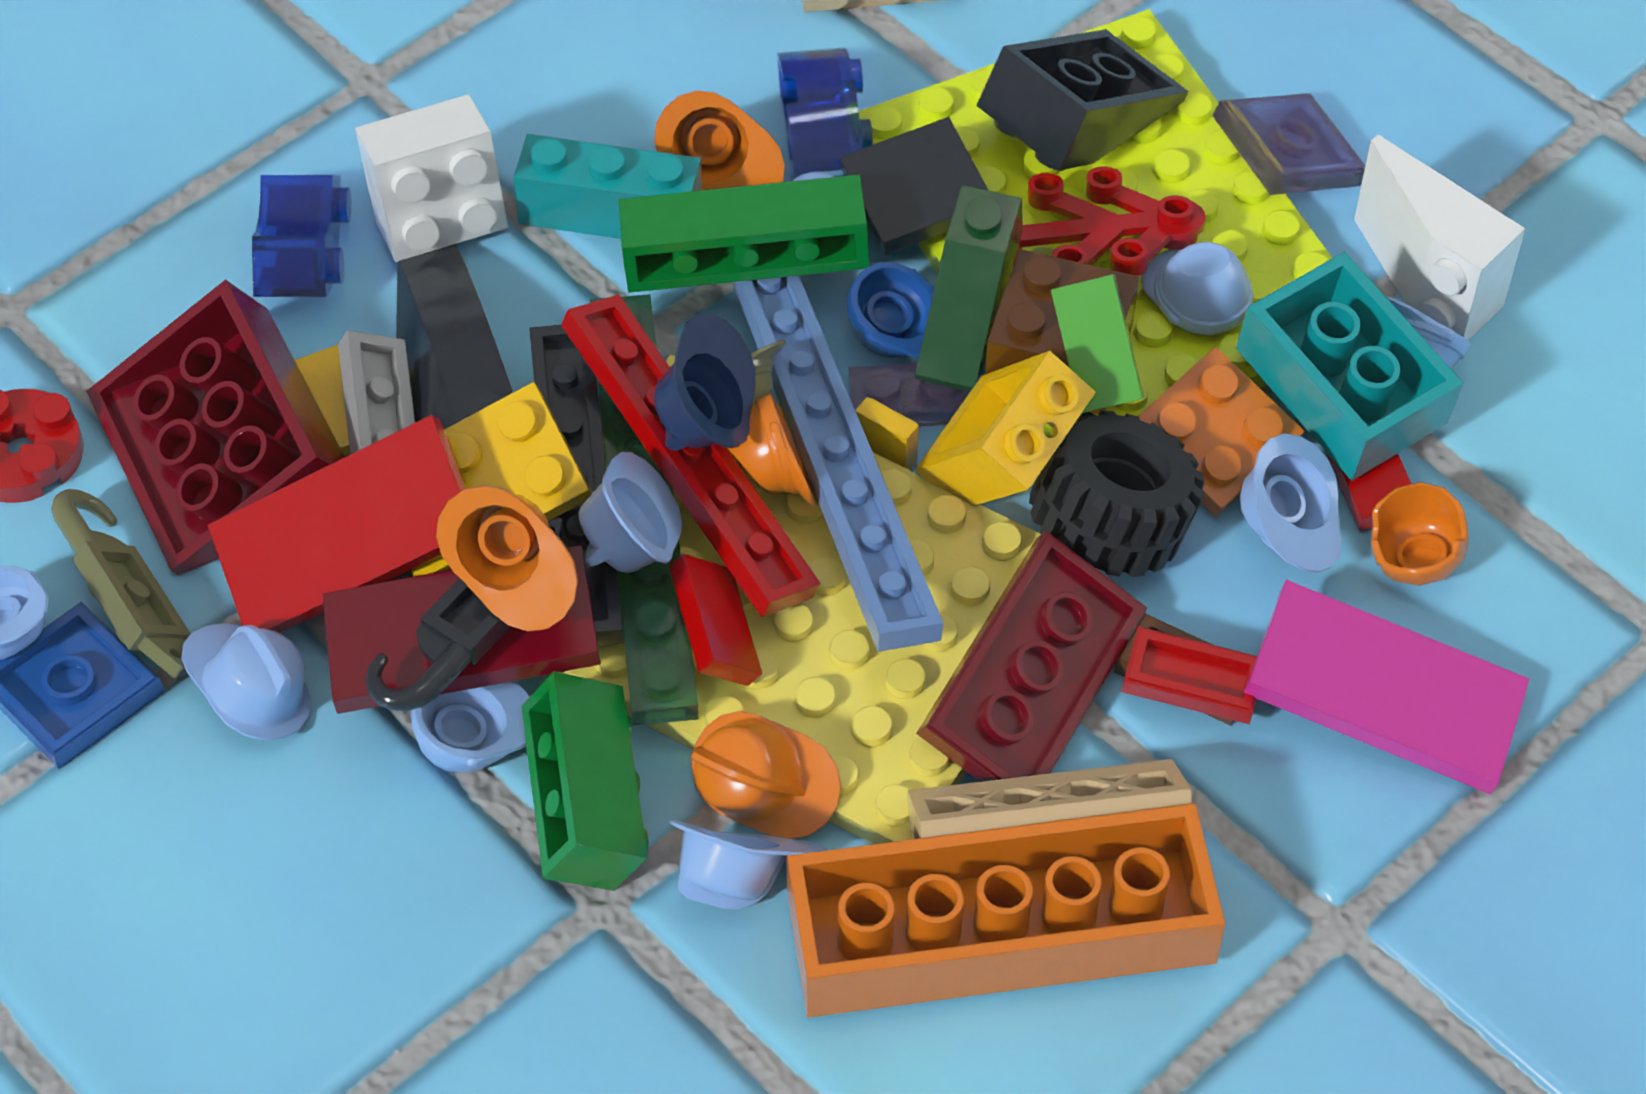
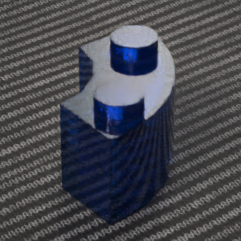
[777,47,873,174]
[252,175,351,297]

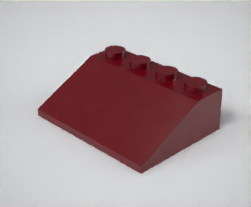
[86,279,345,575]

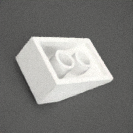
[1354,134,1525,340]

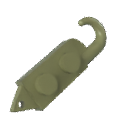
[51,489,191,678]

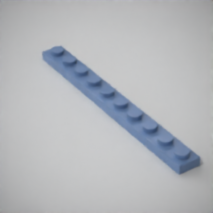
[732,276,943,652]

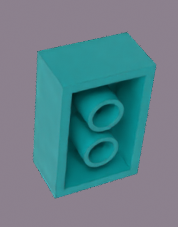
[1236,251,1464,481]

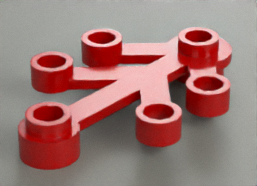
[1013,166,1206,276]

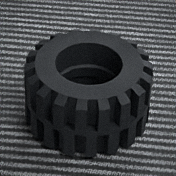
[1029,410,1205,577]

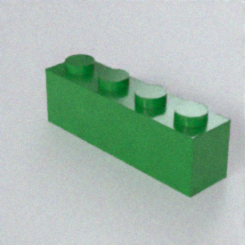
[619,174,869,293]

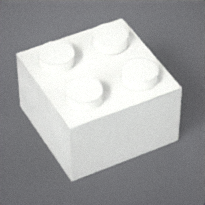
[355,94,508,262]

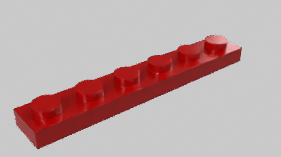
[561,294,821,617]

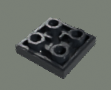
[839,117,989,255]

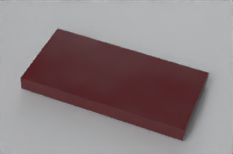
[916,531,1147,782]
[322,545,601,714]

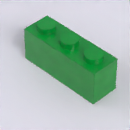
[521,671,649,891]

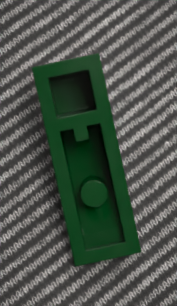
[915,185,1023,392]

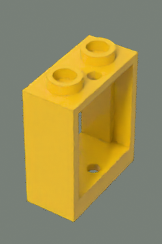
[915,350,1096,506]

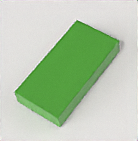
[1051,274,1144,413]

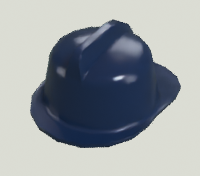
[653,314,755,451]

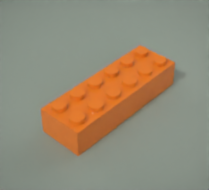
[787,803,1225,1018]

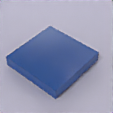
[0,602,164,769]

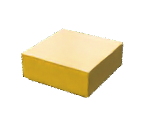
[855,397,919,470]

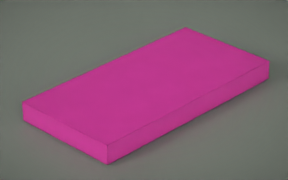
[1244,580,1530,795]

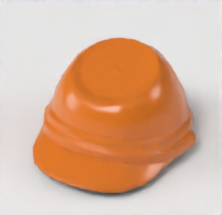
[727,393,818,507]

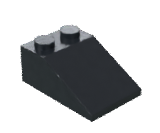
[976,29,1189,171]

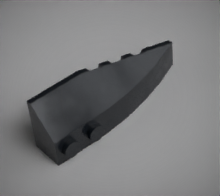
[396,244,513,429]

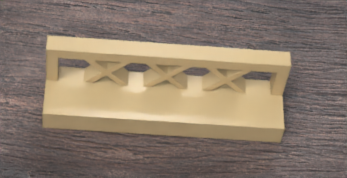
[907,759,1192,839]

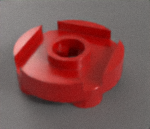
[0,389,84,503]

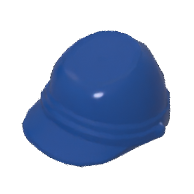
[847,262,935,358]

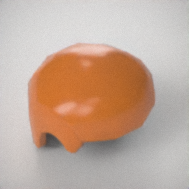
[1371,482,1468,586]

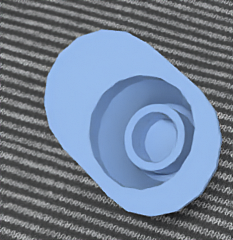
[1239,434,1342,573]
[578,452,682,573]
[181,623,311,741]
[669,820,828,910]

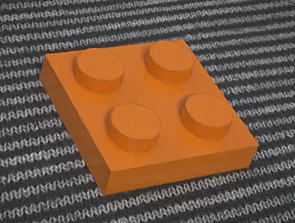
[1138,346,1305,517]

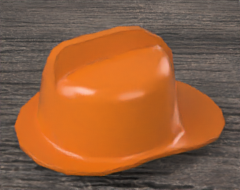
[654,90,785,190]
[436,485,578,631]
[691,711,841,839]

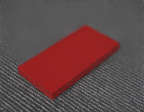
[208,415,466,633]

